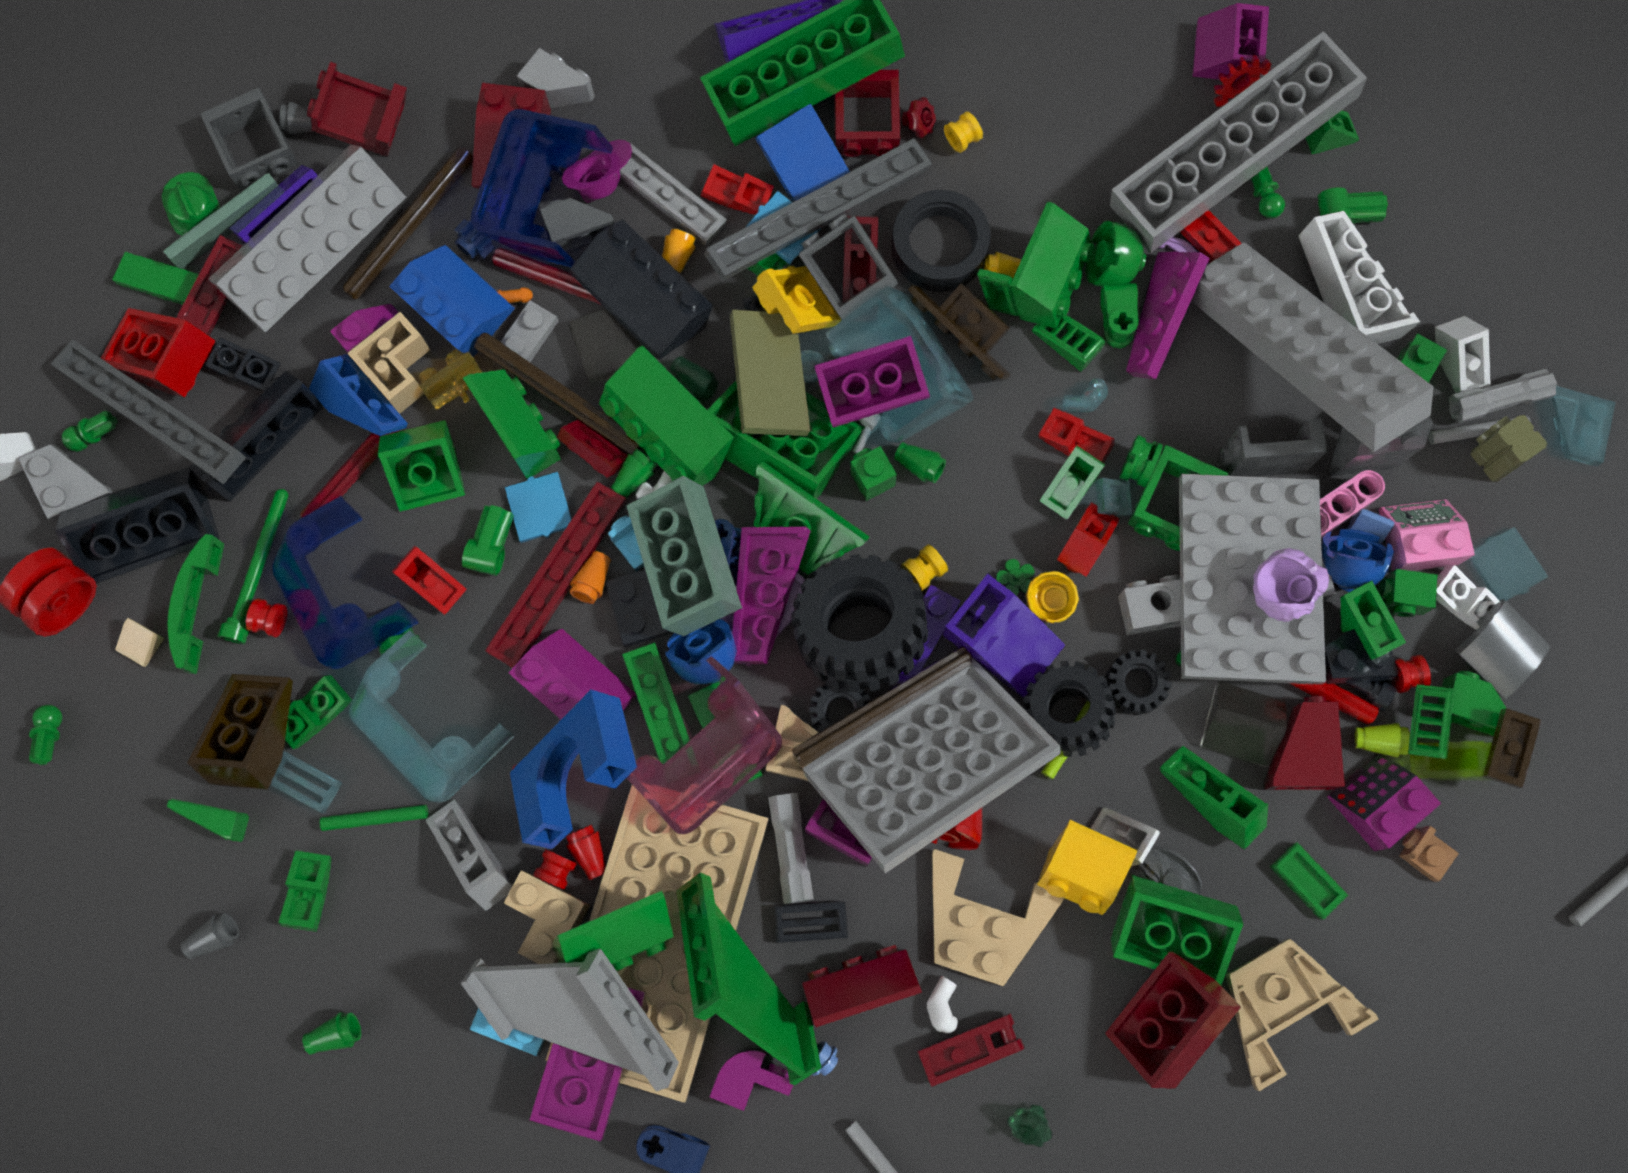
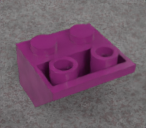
[1192,3,1269,81]

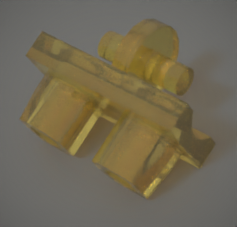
[419,349,482,410]

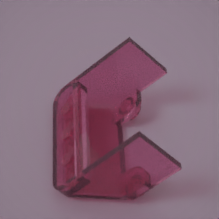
[627,656,782,834]

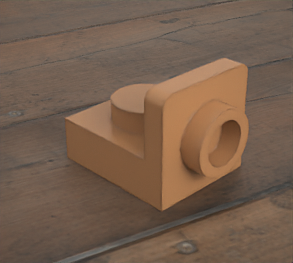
[1399,825,1459,882]

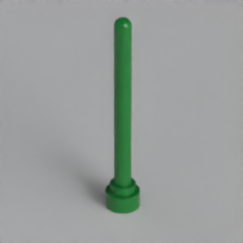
[217,489,289,645]

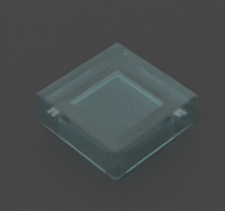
[1095,478,1132,517]

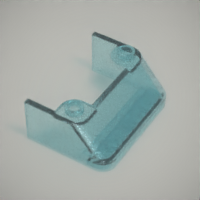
[349,630,515,803]

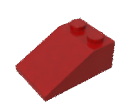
[101,308,216,398]

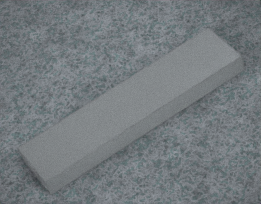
[620,144,727,247]

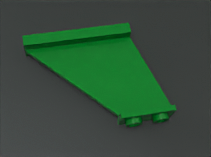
[676,872,821,1085]

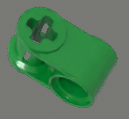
[1100,283,1138,349]

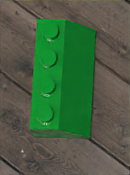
[599,346,734,486]

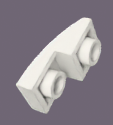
[1436,565,1499,630]

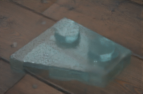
[1550,386,1616,467]

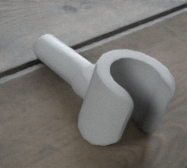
[852,414,881,454]

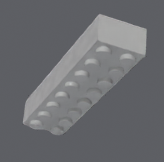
[1110,31,1367,253]
[1193,242,1433,452]

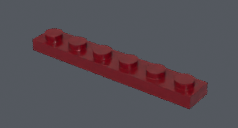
[485,482,627,668]

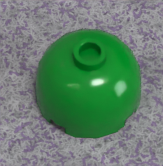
[1085,221,1146,287]

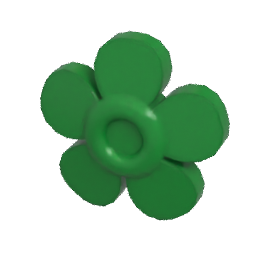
[996,559,1035,596]

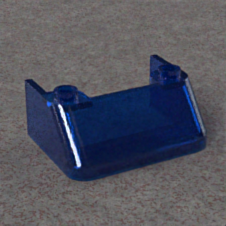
[471,109,613,267]
[272,496,419,669]

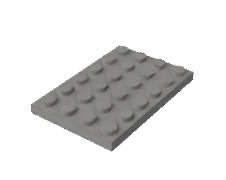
[1179,474,1326,685]
[802,657,1061,873]

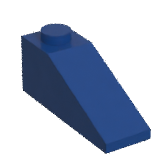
[309,354,408,436]

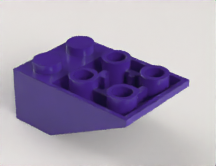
[942,574,1065,698]

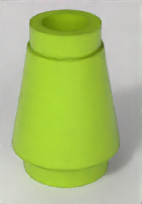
[1354,723,1410,758]

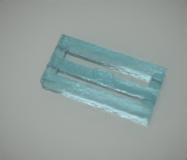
[270,750,342,814]

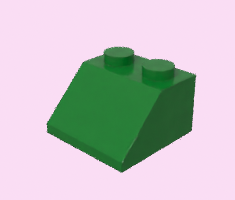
[378,420,465,512]

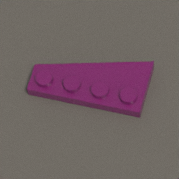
[1126,252,1210,379]
[732,527,811,664]

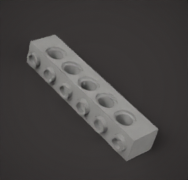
[1118,559,1336,636]

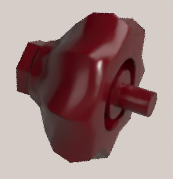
[901,97,936,138]

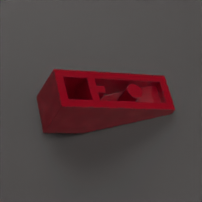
[843,215,878,317]

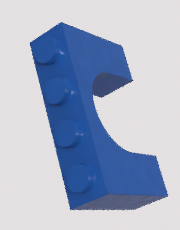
[510,689,637,849]

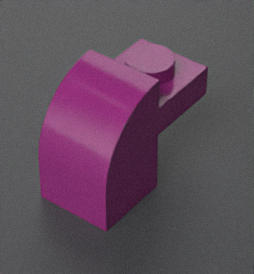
[709,1049,793,1111]

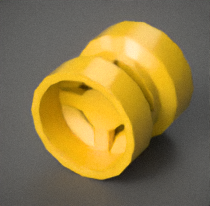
[901,544,949,591]

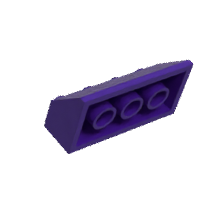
[715,0,842,63]

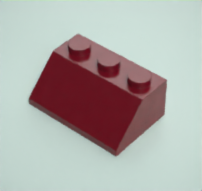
[802,945,922,1028]
[1105,952,1241,1089]

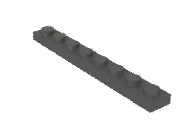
[704,138,932,281]
[51,339,246,484]

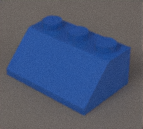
[389,245,515,357]

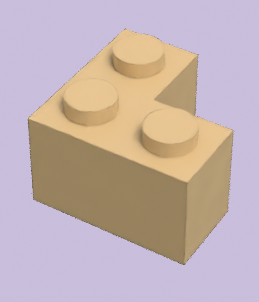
[348,312,430,414]
[504,870,590,964]

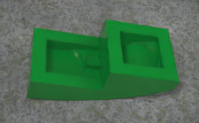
[278,851,332,932]

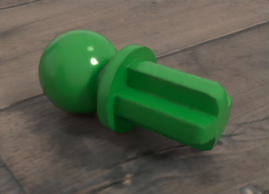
[1251,166,1285,219]
[61,411,118,452]
[29,704,63,765]

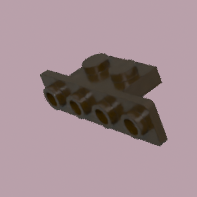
[908,283,1011,380]

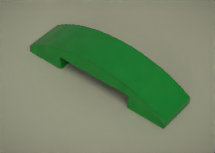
[168,534,224,674]

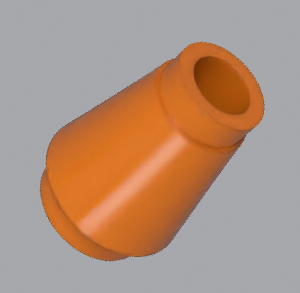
[570,551,611,604]

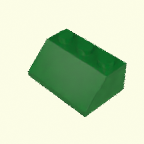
[1010,202,1094,328]
[463,369,561,480]
[551,891,674,971]

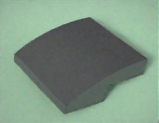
[1455,599,1551,700]

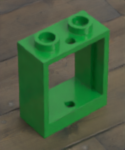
[1128,445,1228,552]

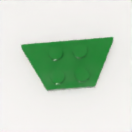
[754,462,870,575]

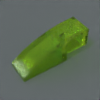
[1409,741,1492,780]

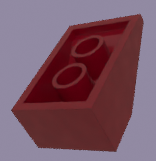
[472,83,551,195]

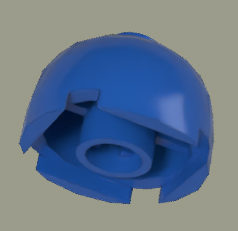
[1321,529,1394,592]
[665,619,737,684]

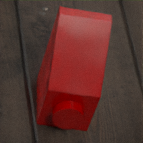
[1057,502,1120,577]

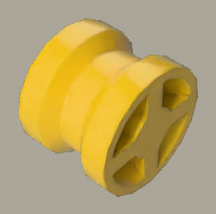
[944,111,983,153]

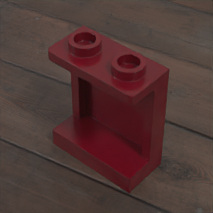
[307,61,407,157]

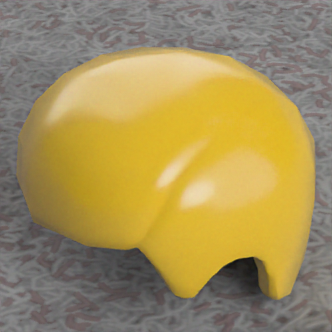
[1026,571,1079,623]

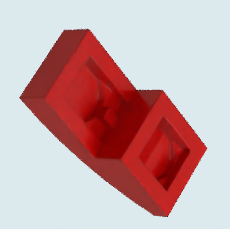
[700,164,774,215]
[1038,408,1115,463]

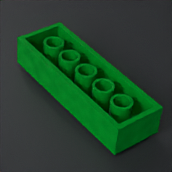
[700,0,905,146]

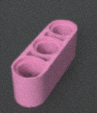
[1320,470,1385,538]

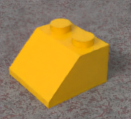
[1037,820,1137,915]

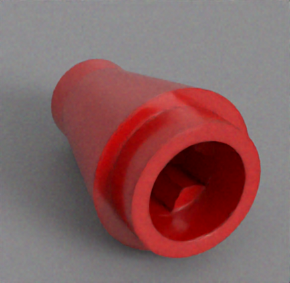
[566,824,606,880]

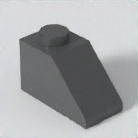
[540,198,615,256]

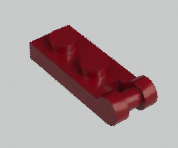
[917,1013,1025,1087]

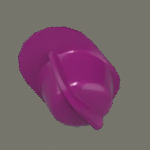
[562,140,633,203]

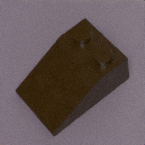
[187,674,293,790]

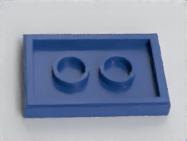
[755,103,850,203]

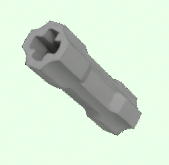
[1448,369,1557,424]
[768,793,814,904]

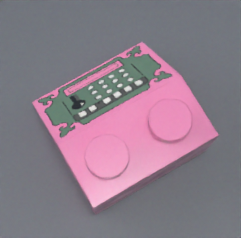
[1379,499,1475,571]

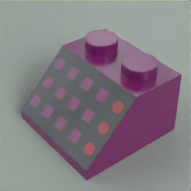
[1327,753,1441,852]

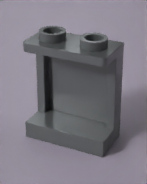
[1220,419,1327,477]

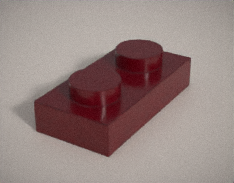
[557,419,627,478]

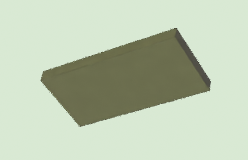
[730,310,810,436]

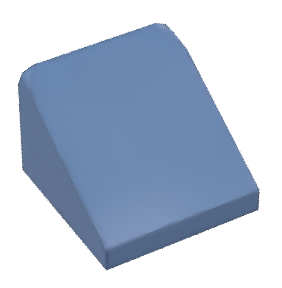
[1347,509,1395,544]

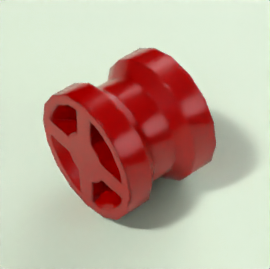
[246,598,288,638]
[1391,654,1431,693]
[533,849,577,890]

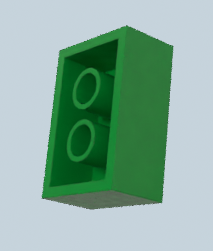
[1111,875,1244,985]

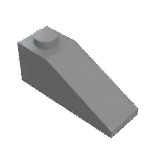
[426,799,513,911]

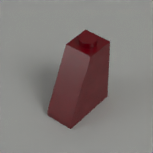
[1263,696,1345,790]

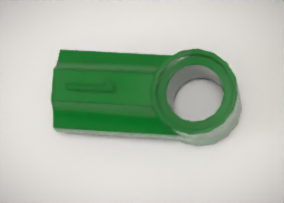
[1317,187,1388,223]
[462,505,514,576]

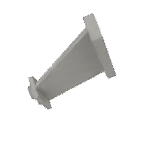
[461,948,679,1091]

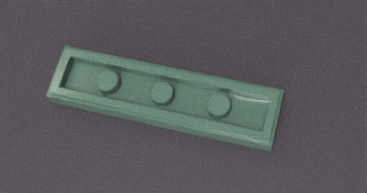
[163,173,278,269]

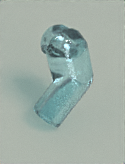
[1063,378,1108,412]

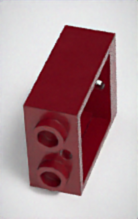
[835,70,900,157]

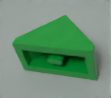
[1305,110,1359,155]

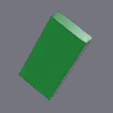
[1269,842,1348,920]

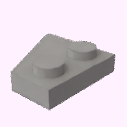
[18,444,113,520]

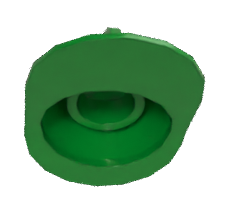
[162,172,220,236]

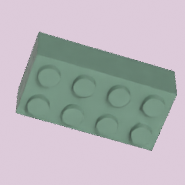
[626,476,742,636]

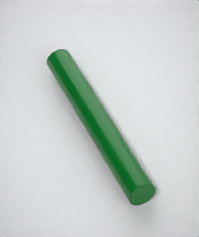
[320,805,429,831]

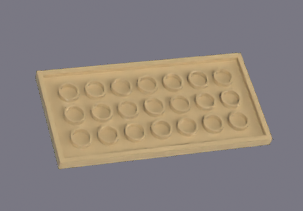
[546,779,769,1103]

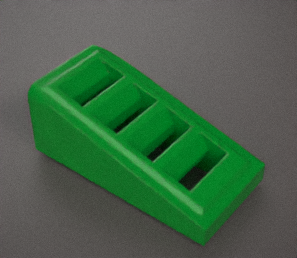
[977,269,1019,316]
[1031,315,1106,372]
[1408,684,1455,759]
[167,799,249,842]

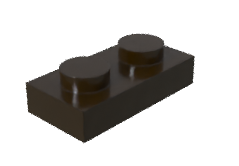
[1482,708,1541,788]

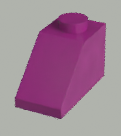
[330,303,399,353]

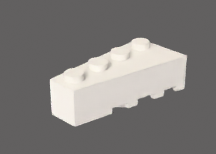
[1298,211,1420,344]

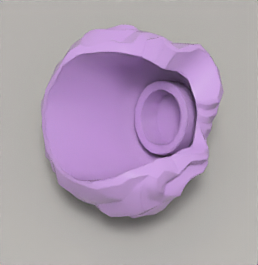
[1253,548,1329,622]

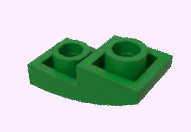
[285,675,352,750]

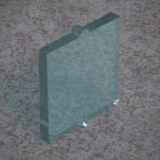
[1469,527,1548,601]

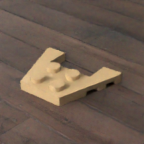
[932,849,1065,986]
[1226,939,1379,1091]

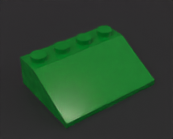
[707,381,865,499]

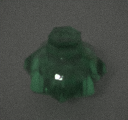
[1007,1105,1053,1148]

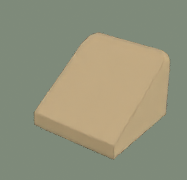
[115,618,165,667]

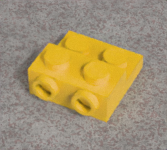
[752,266,842,334]

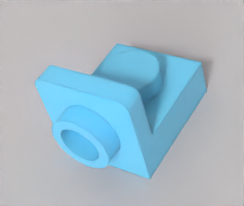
[608,516,644,572]

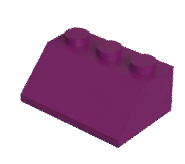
[815,336,930,428]
[508,628,637,720]

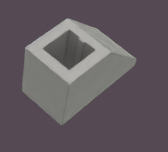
[517,48,595,108]

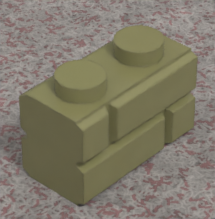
[1470,415,1548,482]

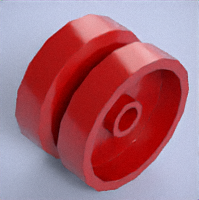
[0,547,97,637]

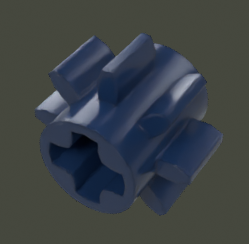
[454,218,495,259]

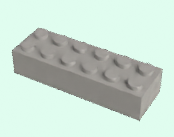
[208,145,406,332]

